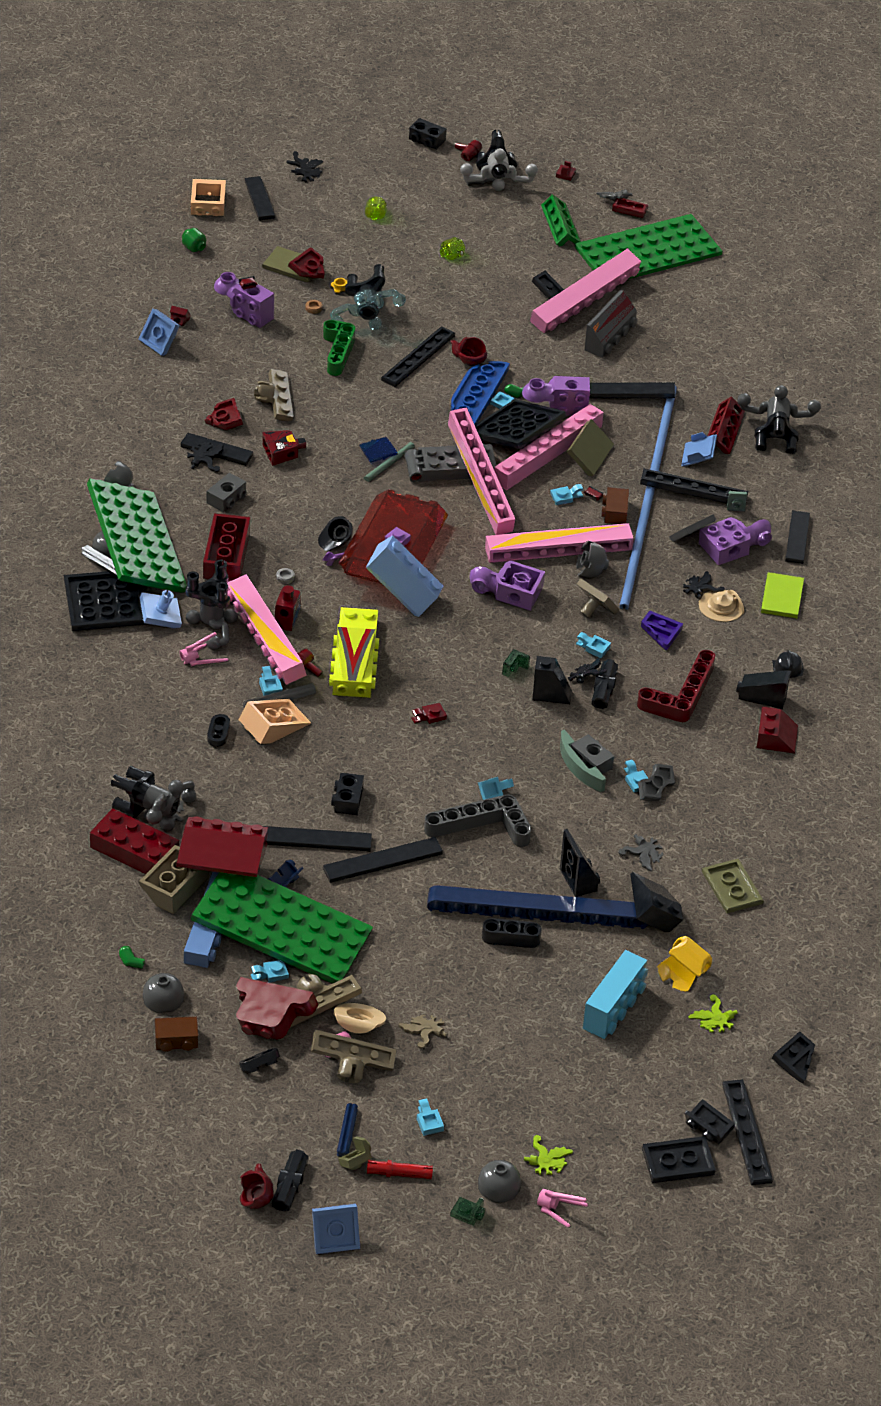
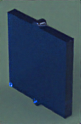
[359,437,398,463]

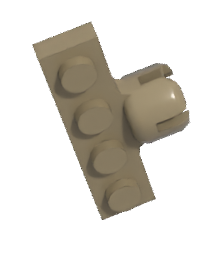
[254,369,293,421]
[291,974,362,1027]
[311,1030,396,1083]

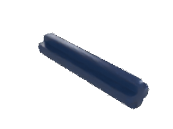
[337,1103,358,1157]

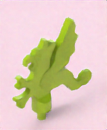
[688,994,738,1033]
[524,1135,573,1175]

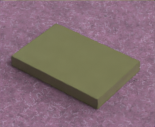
[262,246,312,283]
[567,419,614,477]
[702,859,764,913]

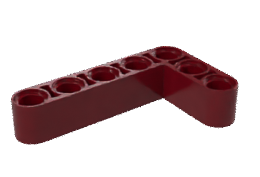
[637,650,715,722]

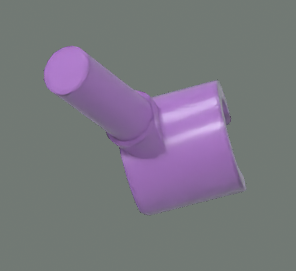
[322,552,347,566]

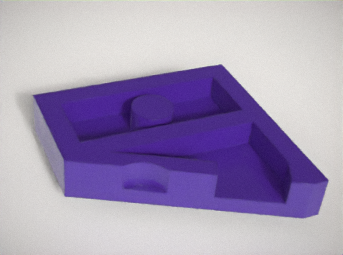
[641,611,683,650]

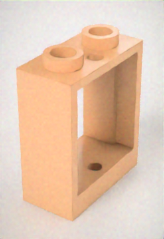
[191,179,226,216]

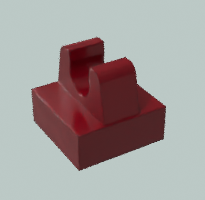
[556,161,576,181]
[170,306,191,326]

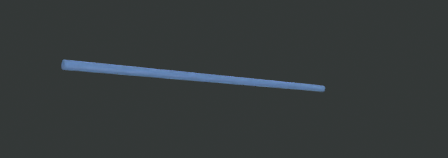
[619,386,677,610]

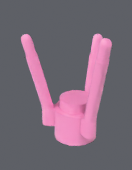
[179,632,228,667]
[537,1189,588,1227]

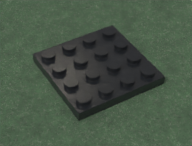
[475,399,567,450]
[64,571,147,631]

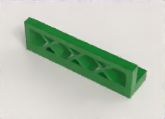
[541,194,581,246]

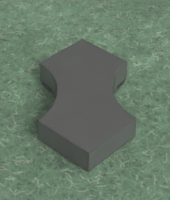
[638,764,675,801]

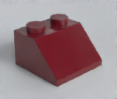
[756,707,798,754]

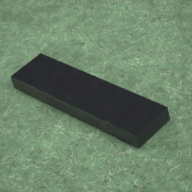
[245,176,275,221]
[181,433,253,466]
[785,510,810,564]

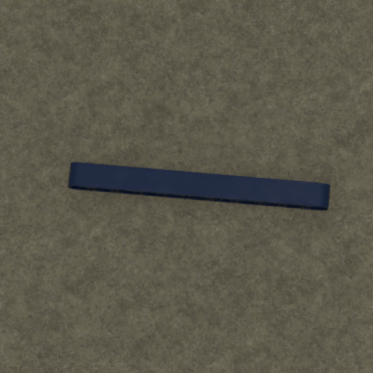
[427,885,648,929]

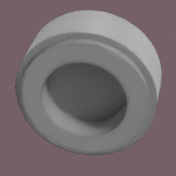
[276,568,295,584]

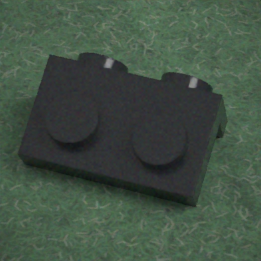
[684,1099,736,1144]

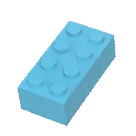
[583,950,648,1039]

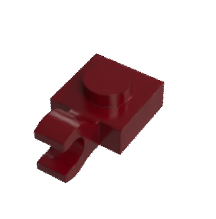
[411,703,447,724]

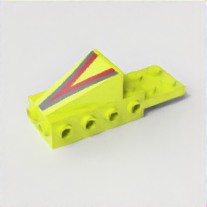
[329,607,379,698]

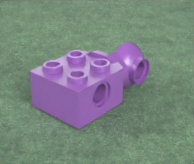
[214,272,274,328]
[522,376,590,416]
[699,517,772,565]
[470,560,545,611]

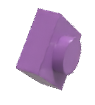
[385,527,411,546]

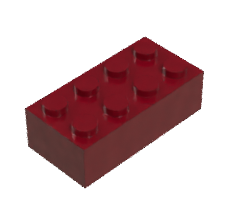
[203,513,250,581]
[90,808,179,874]

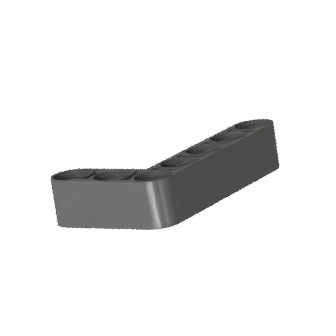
[424,795,531,847]

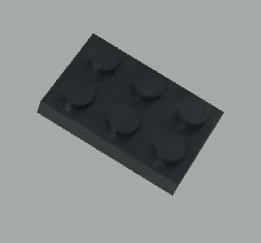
[642,1136,716,1183]

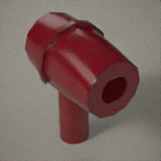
[455,140,482,161]
[297,649,323,677]

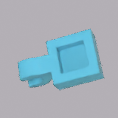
[550,484,583,505]
[576,632,611,659]
[259,666,283,696]
[624,760,648,793]
[478,777,514,800]
[251,960,289,983]
[417,1098,444,1136]

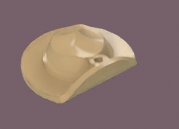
[699,590,745,622]
[334,1003,386,1033]

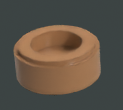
[305,300,322,314]

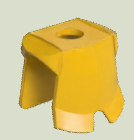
[657,936,712,991]

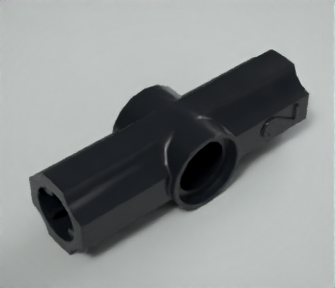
[591,659,618,709]
[272,1149,309,1212]

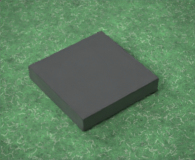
[669,514,716,542]

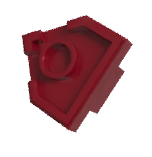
[288,247,325,279]
[205,398,243,430]

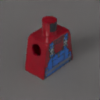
[275,585,301,631]

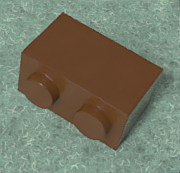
[601,487,629,524]
[155,1016,198,1052]

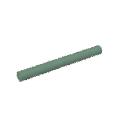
[364,442,415,482]

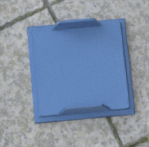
[681,432,717,467]

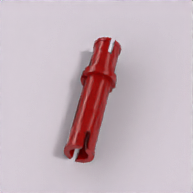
[367,1160,433,1180]

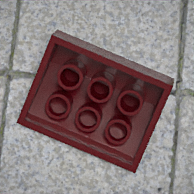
[176,816,268,877]

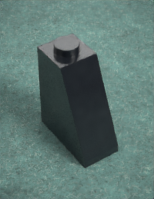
[532,656,572,705]
[736,670,791,709]

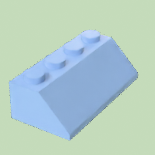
[366,536,443,617]

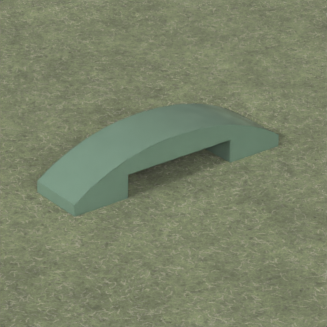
[560,730,606,792]

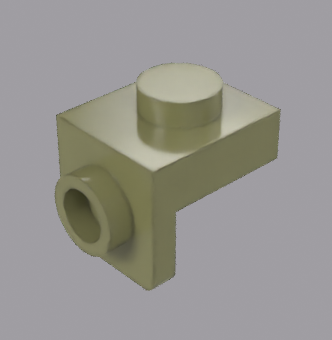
[338,1136,372,1170]

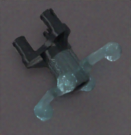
[330,264,406,330]

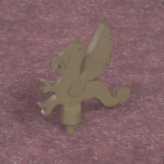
[399,1015,447,1049]

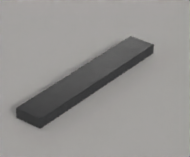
[381,326,455,387]
[589,382,675,398]
[640,468,749,503]
[263,826,372,852]
[323,837,443,883]
[722,1079,773,1185]

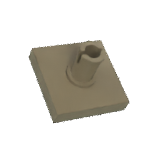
[577,578,620,618]

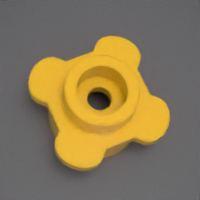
[331,278,347,293]

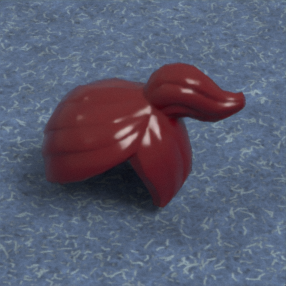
[450,337,487,366]
[240,1163,274,1209]

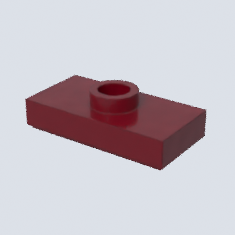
[612,198,648,218]

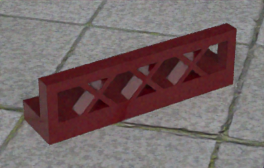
[708,396,745,454]

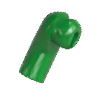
[504,384,524,398]
[119,946,145,969]

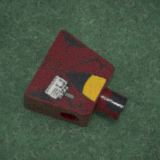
[262,430,306,466]

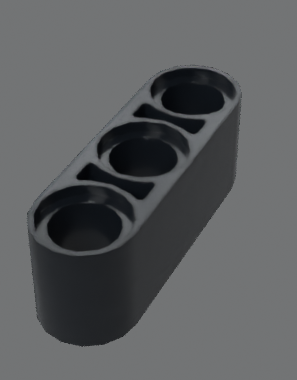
[482,918,542,948]

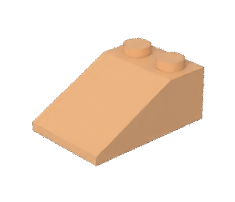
[239,699,311,744]

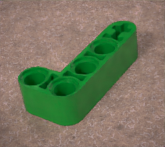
[323,320,355,376]

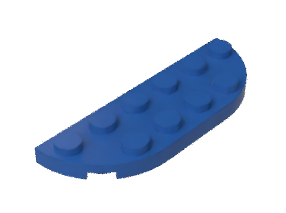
[451,361,510,425]

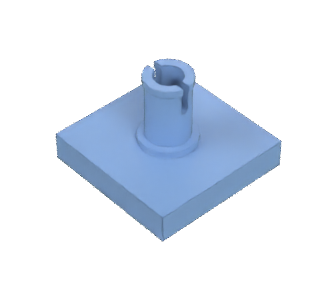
[140,590,182,628]

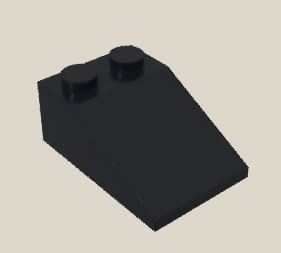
[560,829,600,897]
[630,872,683,932]

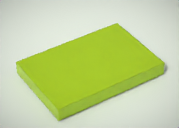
[761,572,804,619]

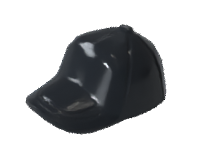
[318,516,353,551]

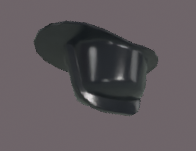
[772,650,804,678]

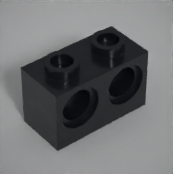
[409,118,447,150]
[331,773,364,816]

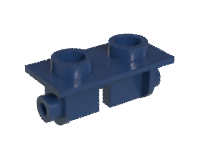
[268,860,303,888]

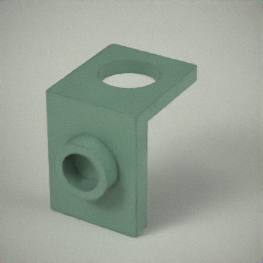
[727,491,747,511]

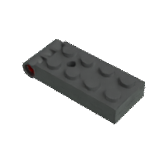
[405,444,496,482]

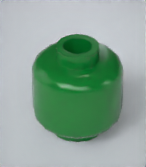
[182,228,207,253]

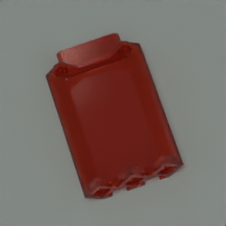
[338,489,448,584]

